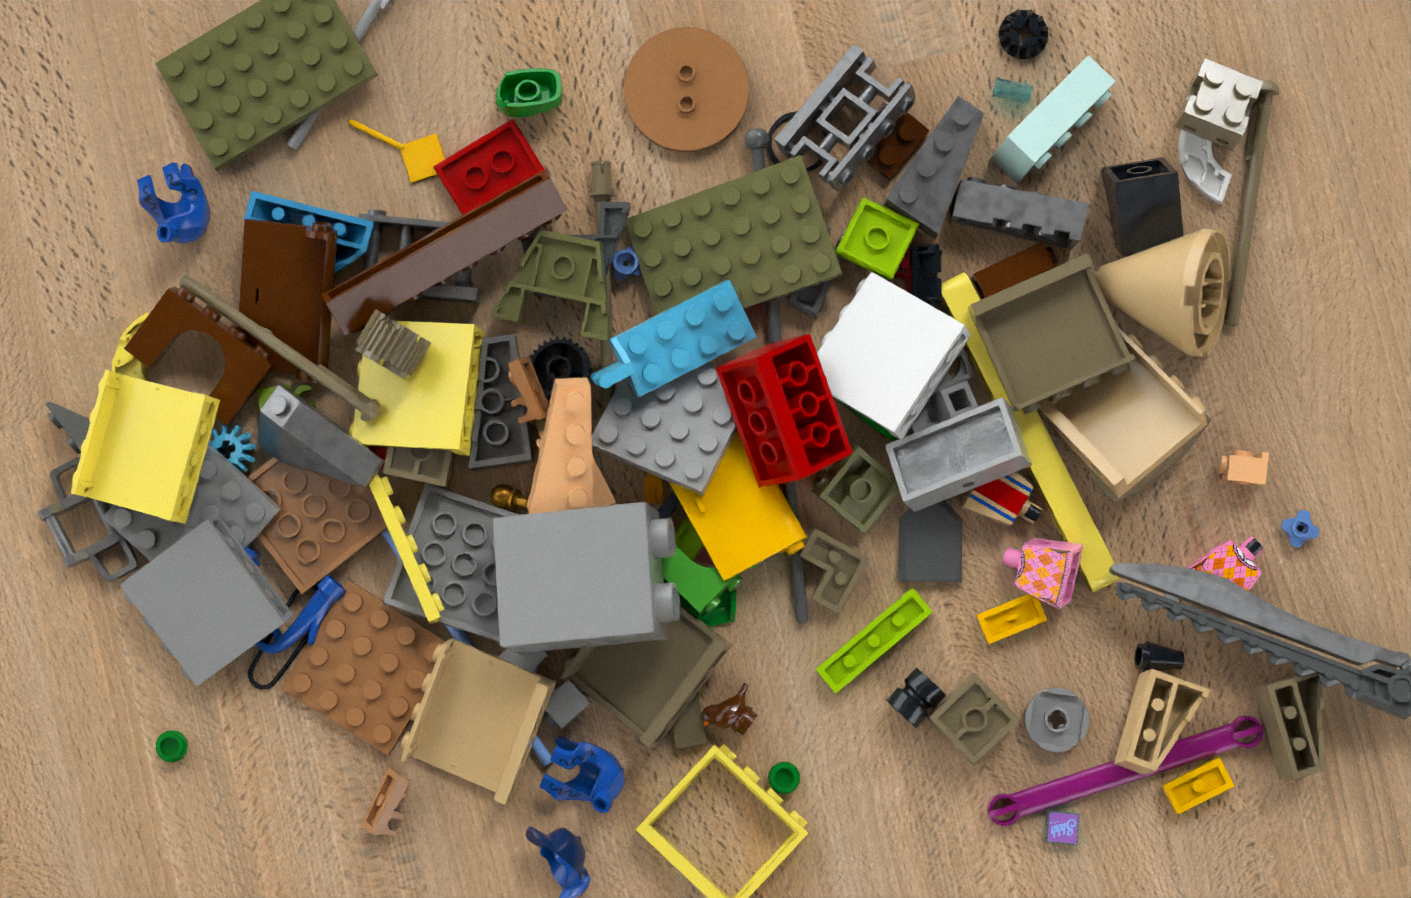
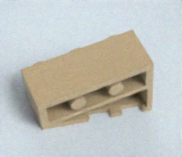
[1114,669,1211,775]

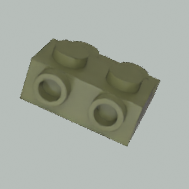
[811,442,899,534]

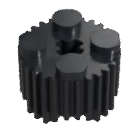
[529,336,592,401]

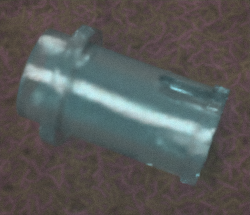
[992,77,1033,105]

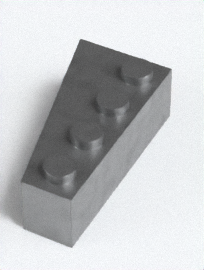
[884,96,984,240]
[468,334,535,471]

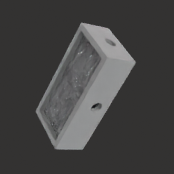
[885,397,1032,512]

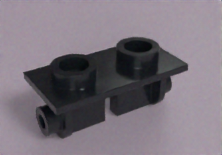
[911,244,943,309]

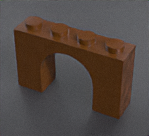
[971,241,1058,299]
[124,286,277,426]

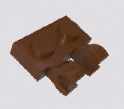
[867,102,930,180]

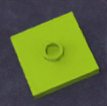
[835,197,919,281]

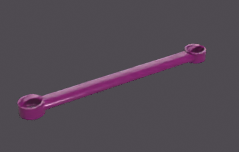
[987,715,1264,826]

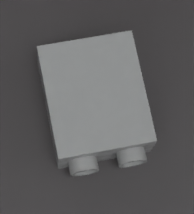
[493,502,680,653]

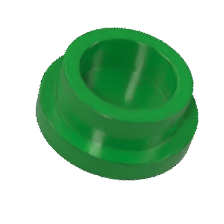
[156,730,188,762]

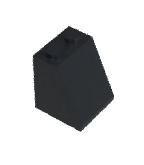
[1102,157,1184,257]

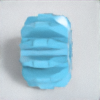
[209,424,257,473]

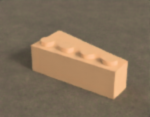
[527,377,594,514]

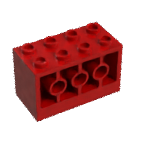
[715,333,853,488]

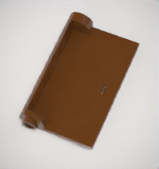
[238,219,338,383]

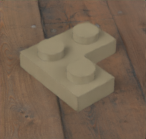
[798,528,870,614]

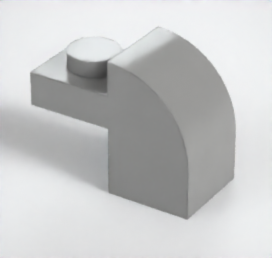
[908,380,978,435]

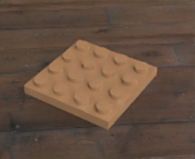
[247,457,395,595]
[281,580,447,755]

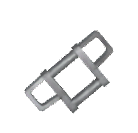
[37,457,140,582]

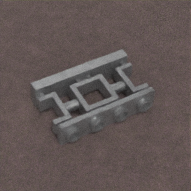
[774,44,916,192]

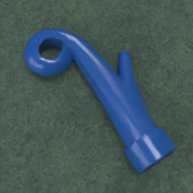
[255,575,346,654]

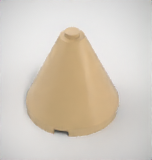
[1094,228,1230,357]

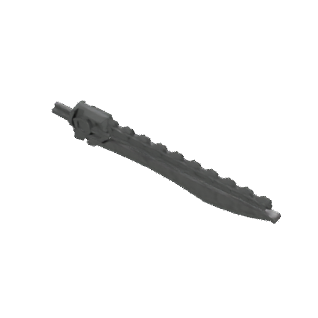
[1109,563,1411,720]

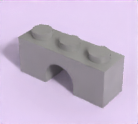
[499,649,592,728]

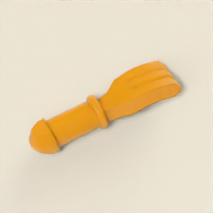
[644,473,663,504]

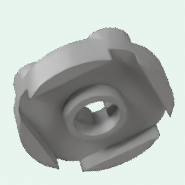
[1024,687,1089,752]

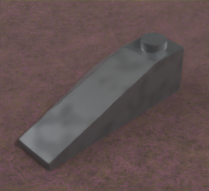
[257,385,385,488]

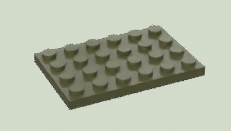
[155,0,378,171]
[626,155,843,315]

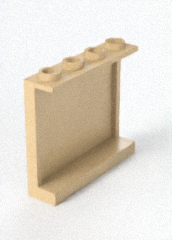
[1037,328,1207,498]

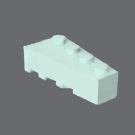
[990,55,1116,184]

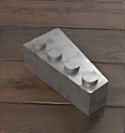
[950,177,1089,250]

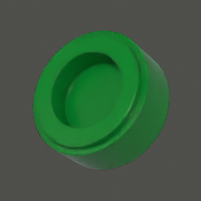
[768,761,800,794]

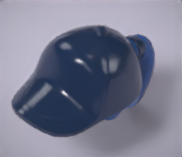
[525,826,590,898]

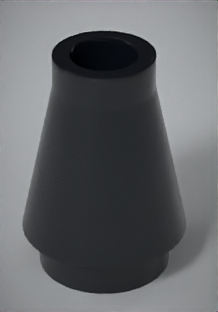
[1134,641,1184,672]

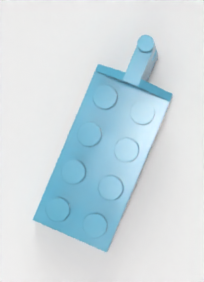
[590,280,757,397]

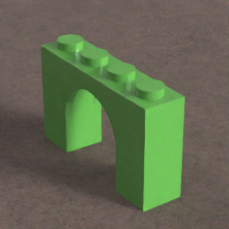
[662,546,761,617]

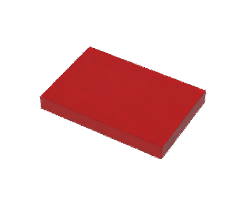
[433,119,546,215]

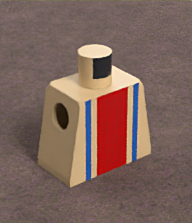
[961,472,1043,526]

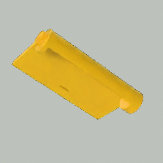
[669,429,808,581]

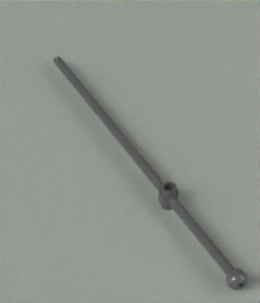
[744,129,808,624]

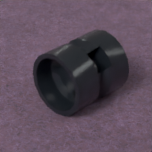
[886,668,947,728]

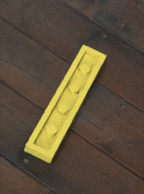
[369,472,444,625]

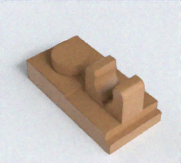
[508,356,549,424]
[361,767,410,837]

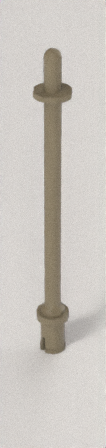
[590,161,615,410]

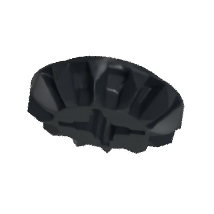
[998,9,1049,59]

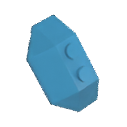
[244,191,375,274]

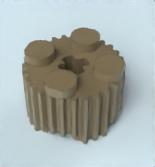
[355,309,431,380]

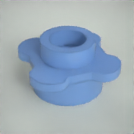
[611,246,642,281]
[1281,510,1319,547]

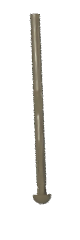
[1225,80,1279,326]
[179,275,381,422]

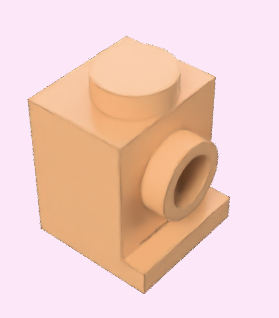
[1218,450,1269,486]

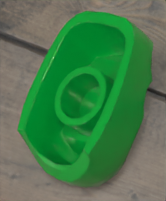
[495,68,563,118]

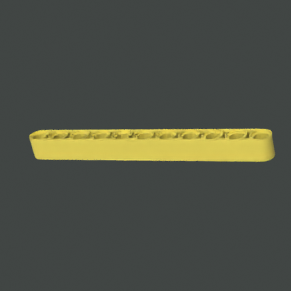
[942,272,1121,594]

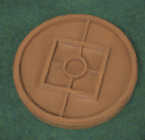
[624,27,749,153]

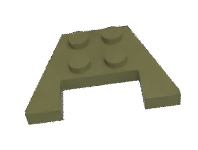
[491,230,611,342]

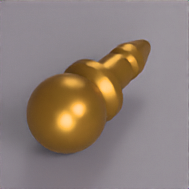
[490,484,529,511]

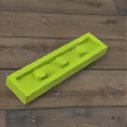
[815,588,933,694]

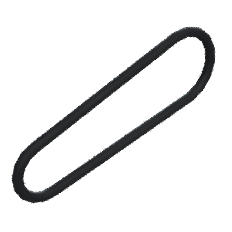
[248,585,329,690]

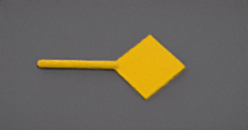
[348,119,445,183]

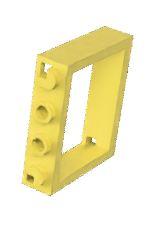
[636,743,808,898]

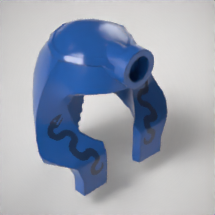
[137,162,211,244]
[539,736,625,813]

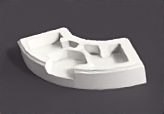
[1178,130,1232,205]

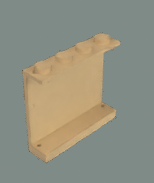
[400,638,556,805]

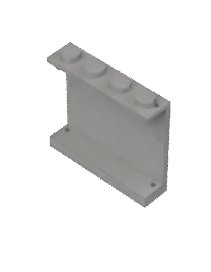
[120,513,294,686]

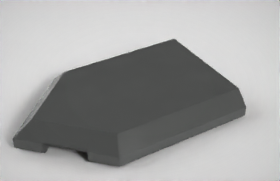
[898,500,963,582]

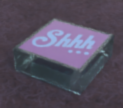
[1044,810,1080,846]

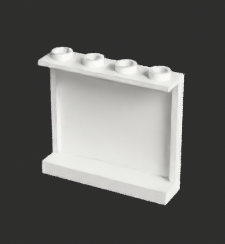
[817,272,971,441]

